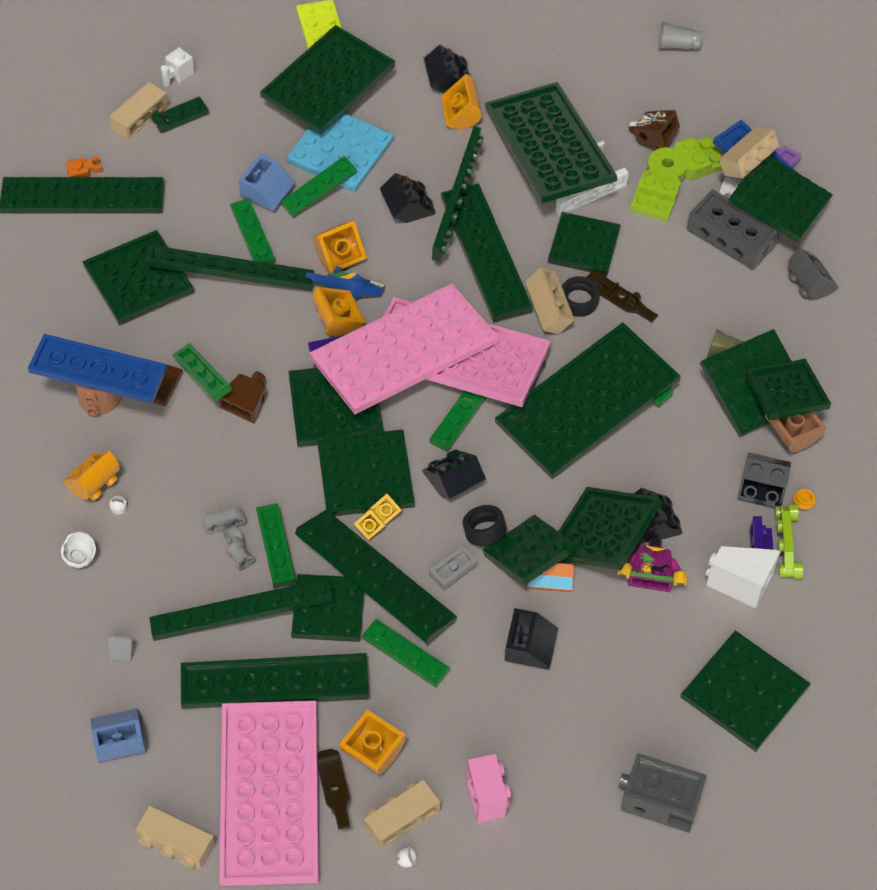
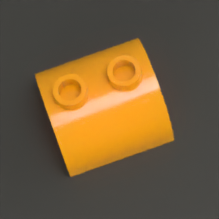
[441,74,482,129]
[313,220,367,274]
[312,287,366,337]
[62,450,120,501]
[339,709,406,775]

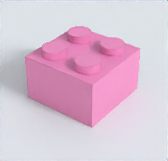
[466,754,511,823]

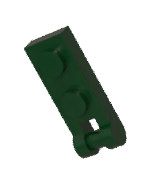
[151,96,209,133]

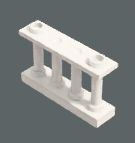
[555,141,629,216]

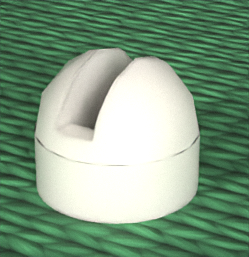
[109,495,128,515]
[396,847,417,868]

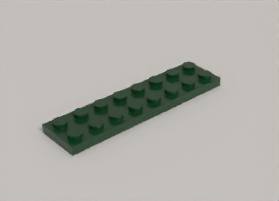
[0,177,164,214]
[441,183,533,322]
[295,510,457,643]
[181,653,369,709]

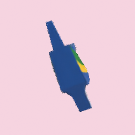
[306,266,385,299]

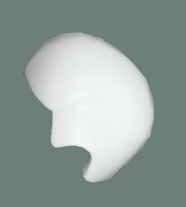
[61,531,96,569]

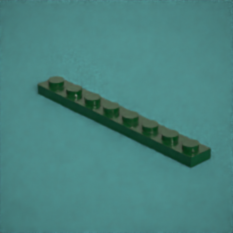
[432,126,484,262]
[147,245,314,291]
[149,578,333,641]

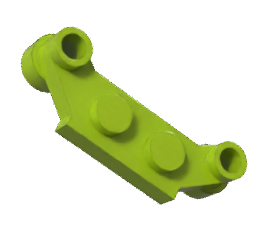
[775,503,803,579]

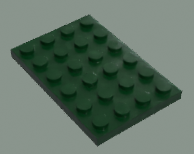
[260,25,395,135]

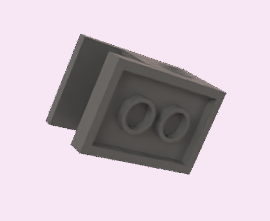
[618,753,707,833]

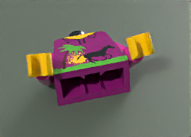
[616,538,687,592]

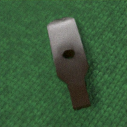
[586,270,658,323]
[317,749,350,830]

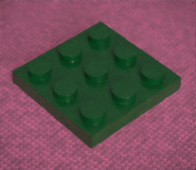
[548,212,621,276]
[745,358,831,420]
[482,515,577,586]
[291,574,364,642]

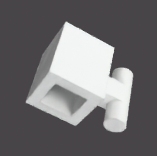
[161,47,194,87]

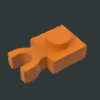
[65,156,103,177]

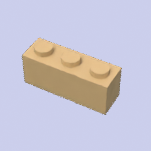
[109,82,168,141]
[719,127,779,179]
[525,267,574,334]
[364,780,440,850]
[135,806,215,870]

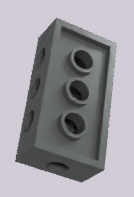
[686,189,779,269]

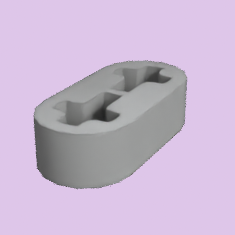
[202,508,246,534]

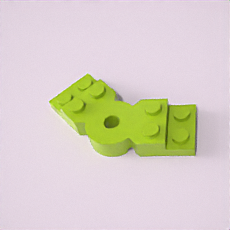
[629,135,723,222]

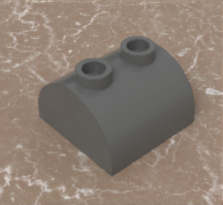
[788,247,839,299]

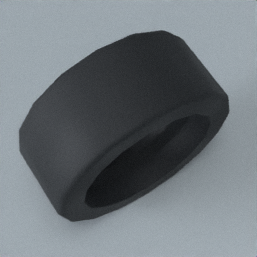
[562,276,599,317]
[462,505,507,546]

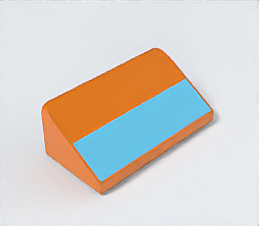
[527,563,574,592]

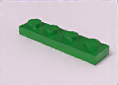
[281,156,357,219]
[230,198,276,264]
[172,343,232,402]
[429,391,487,452]
[256,503,296,588]
[362,619,450,688]

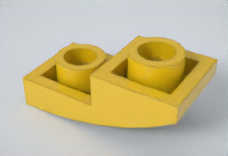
[354,493,402,540]

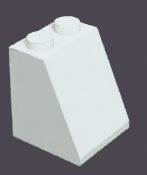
[705,546,780,609]

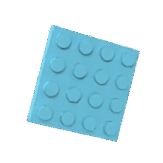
[286,113,394,193]

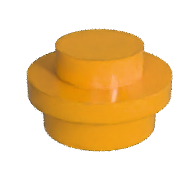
[793,489,816,510]

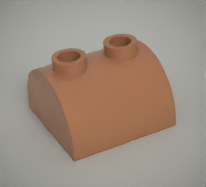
[75,384,121,416]
[765,412,826,452]

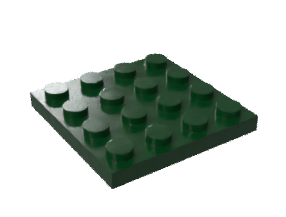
[729,156,833,243]
[82,230,194,324]
[700,329,791,438]
[288,368,384,447]
[317,429,415,516]
[559,487,662,571]
[680,630,811,752]

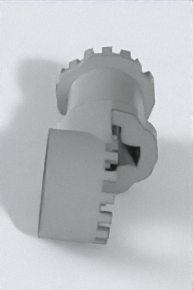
[223,525,255,570]

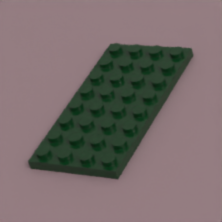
[485,82,617,204]
[495,322,681,479]

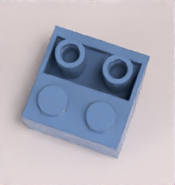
[239,154,295,212]
[90,709,145,763]

